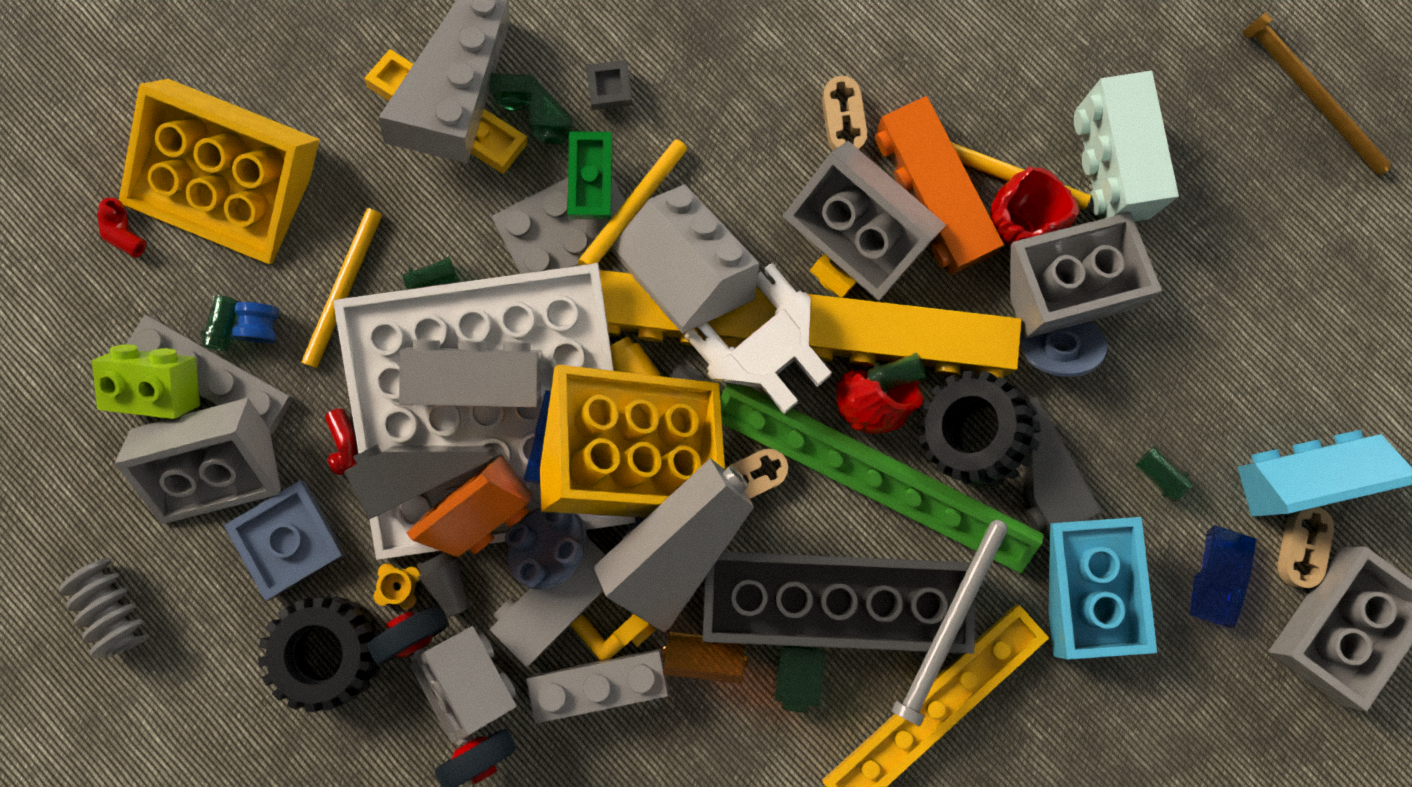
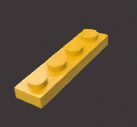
[364,49,527,174]

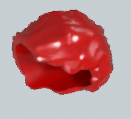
[991,166,1080,245]
[836,369,923,434]

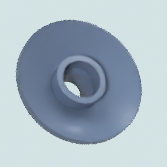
[1019,321,1107,377]

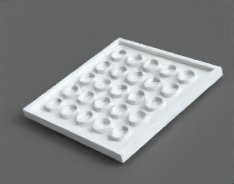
[333,263,636,560]

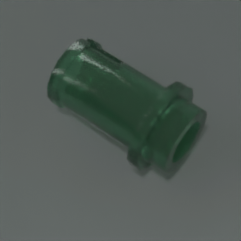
[402,256,460,290]
[199,295,240,352]
[867,352,927,395]
[1135,446,1193,501]

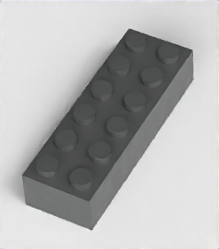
[703,551,975,654]

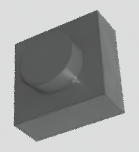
[586,60,633,110]

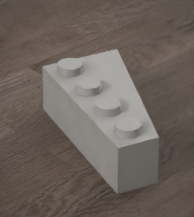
[379,0,510,164]

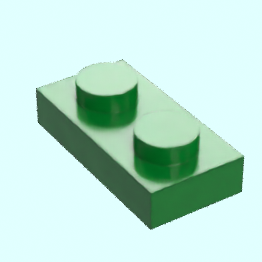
[567,131,613,220]

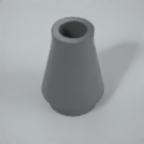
[417,551,471,618]

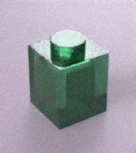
[773,645,826,713]

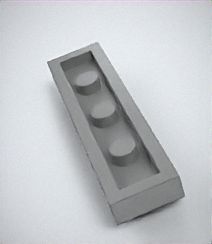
[127,314,294,435]

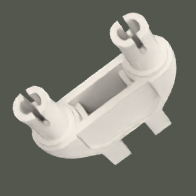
[684,263,832,414]

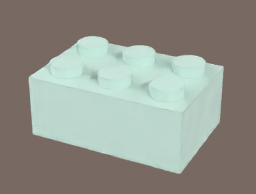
[1074,71,1179,222]

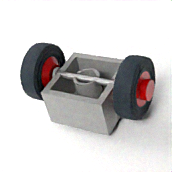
[367,605,517,787]

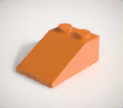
[406,455,534,557]

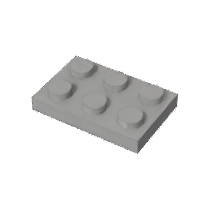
[491,177,630,274]

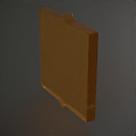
[662,632,748,684]

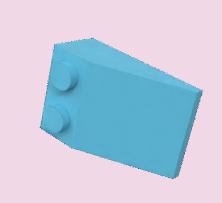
[1048,517,1157,660]

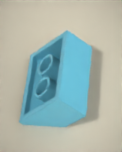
[1237,430,1412,517]

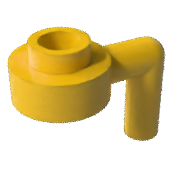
[570,614,656,661]

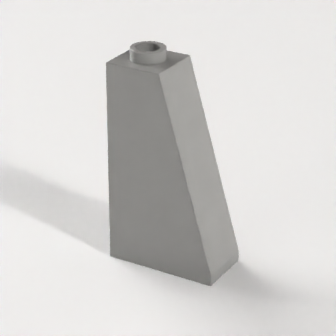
[594,458,754,632]

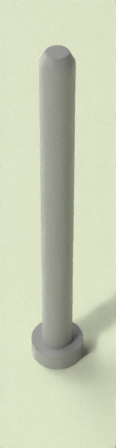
[891,519,1007,726]

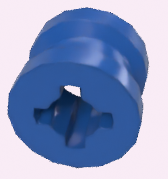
[231,302,280,344]

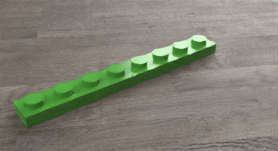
[720,383,1043,573]

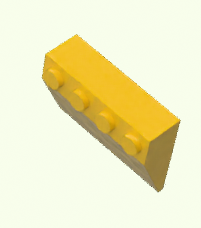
[119,79,320,264]
[540,364,725,518]

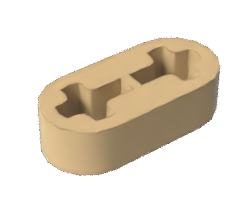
[822,76,867,151]
[725,449,788,499]
[1278,507,1334,588]

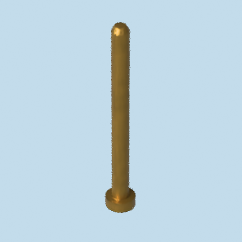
[1242,12,1391,175]

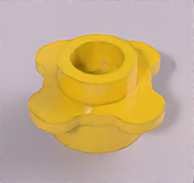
[373,563,421,610]

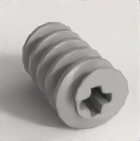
[58,558,150,658]

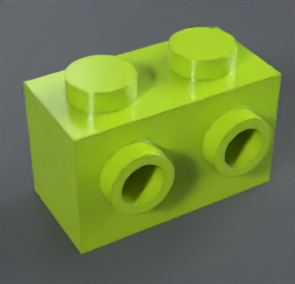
[92,344,200,419]

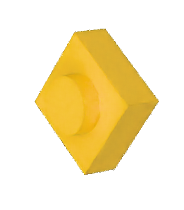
[810,254,858,298]

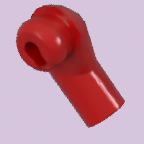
[97,197,147,258]
[325,408,358,475]

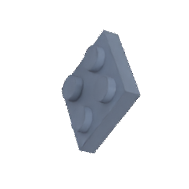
[224,481,347,601]

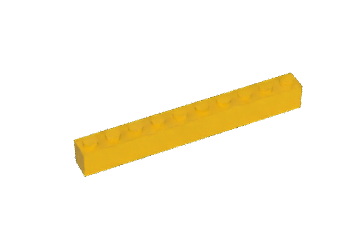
[600,270,1022,379]

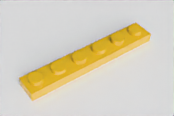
[822,604,1049,787]

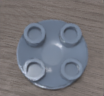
[505,507,587,590]

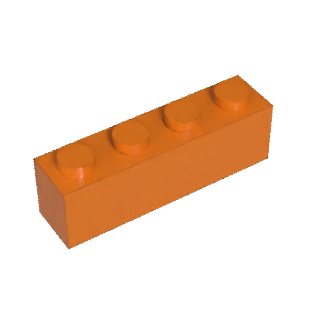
[875,96,1004,276]

